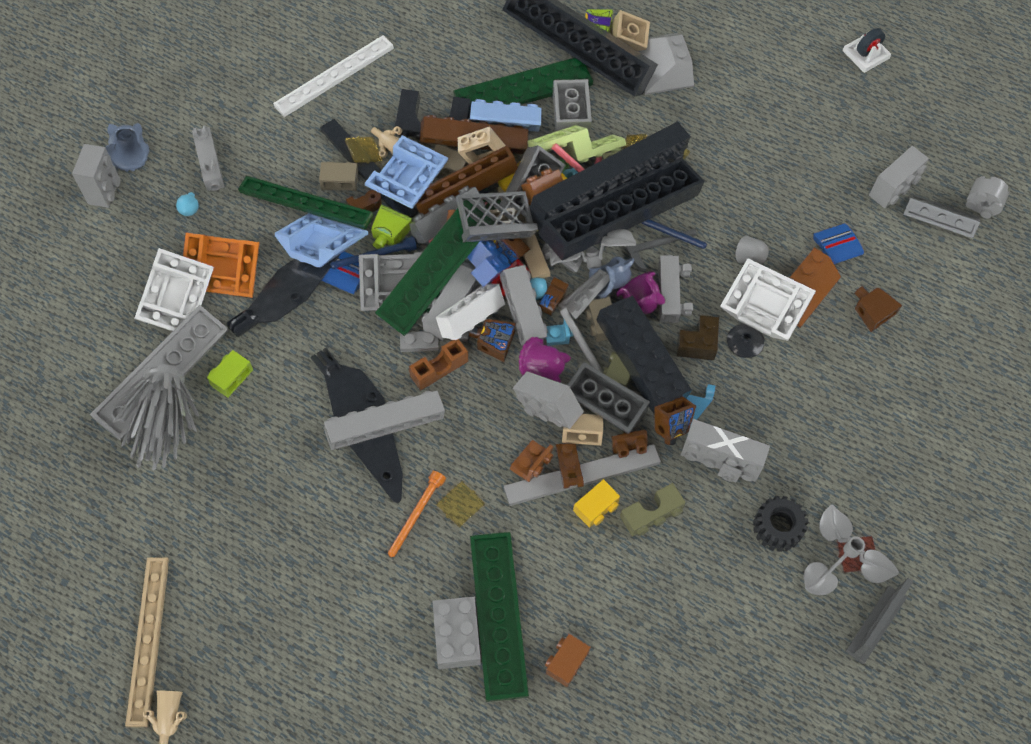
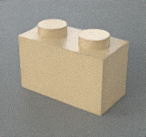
[562,414,603,446]

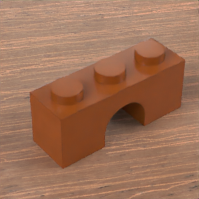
[409,339,468,391]

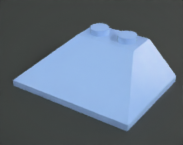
[365,135,448,209]
[275,213,368,267]

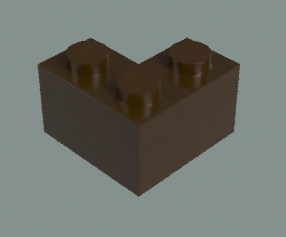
[676,315,719,360]

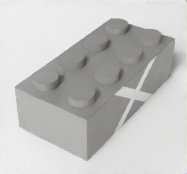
[681,419,770,482]

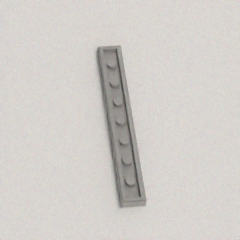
[504,444,661,506]

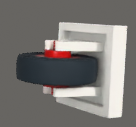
[843,28,891,73]

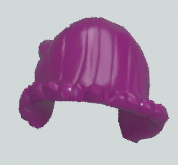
[616,272,665,314]
[519,337,571,383]

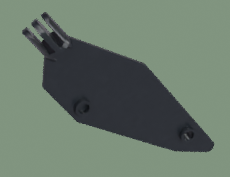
[226,254,341,337]
[311,348,403,503]

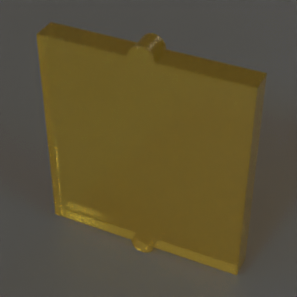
[345,136,382,163]
[436,481,485,528]

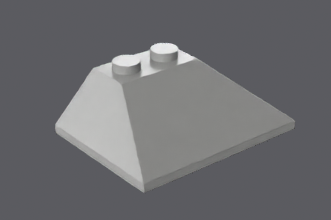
[638,33,694,95]
[359,252,433,311]

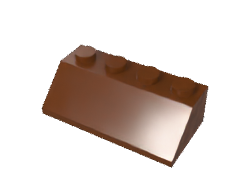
[790,247,841,328]

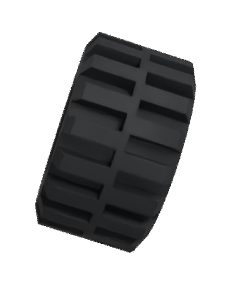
[753,496,808,552]

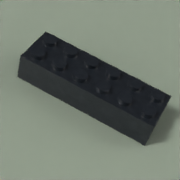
[596,295,692,415]

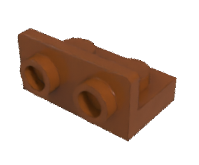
[510,440,554,482]

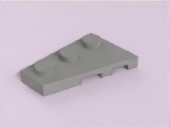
[558,269,610,319]

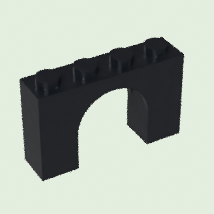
[395,89,471,140]

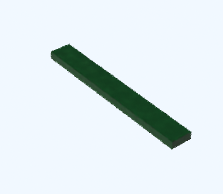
[238,175,374,230]

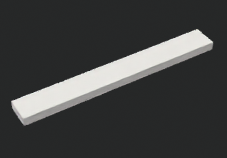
[273,35,394,117]

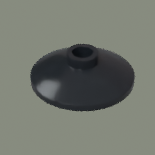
[727,324,764,358]

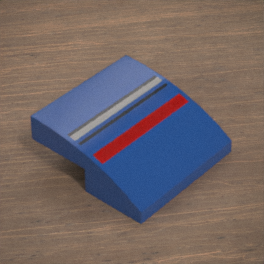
[813,223,864,264]
[322,252,360,295]

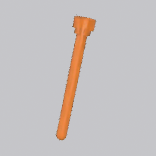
[388,470,446,557]

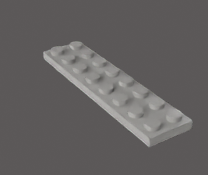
[90,305,229,441]

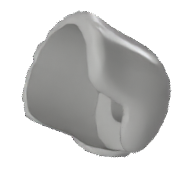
[735,236,769,264]

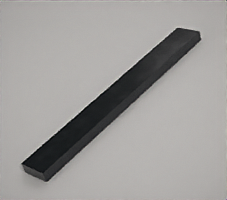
[320,119,418,218]

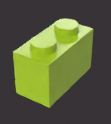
[207,350,253,398]

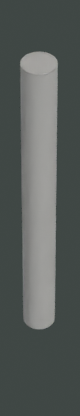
[560,308,603,373]

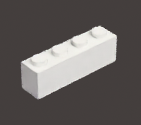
[436,283,505,340]

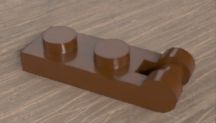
[556,443,584,489]

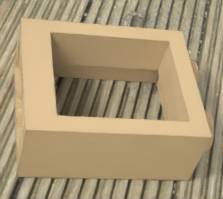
[458,126,506,164]

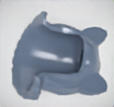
[106,123,150,172]
[589,257,634,299]

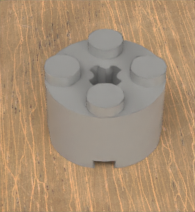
[966,176,1010,219]

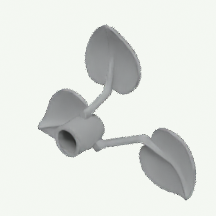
[550,229,636,270]
[803,504,899,595]

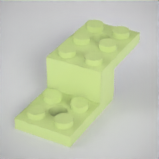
[527,125,626,163]

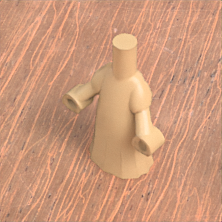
[371,126,402,158]
[143,691,187,744]

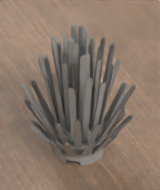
[113,365,199,471]

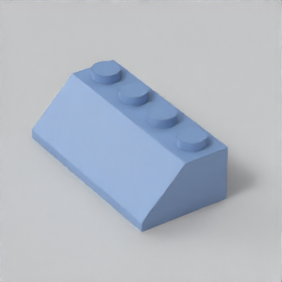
[470,99,541,132]

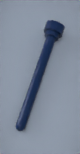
[641,219,707,249]
[330,236,417,269]

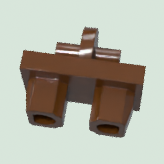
[611,430,648,458]

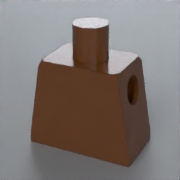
[854,286,902,332]

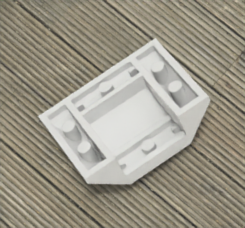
[134,248,214,331]
[720,259,816,341]

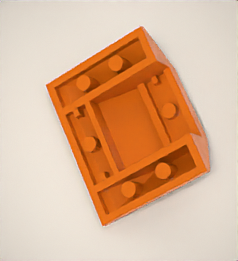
[183,233,260,298]

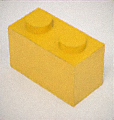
[573,479,620,528]

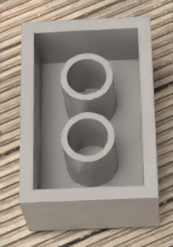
[553,79,592,134]
[72,144,120,208]
[869,146,929,208]
[513,371,584,429]
[433,597,481,669]

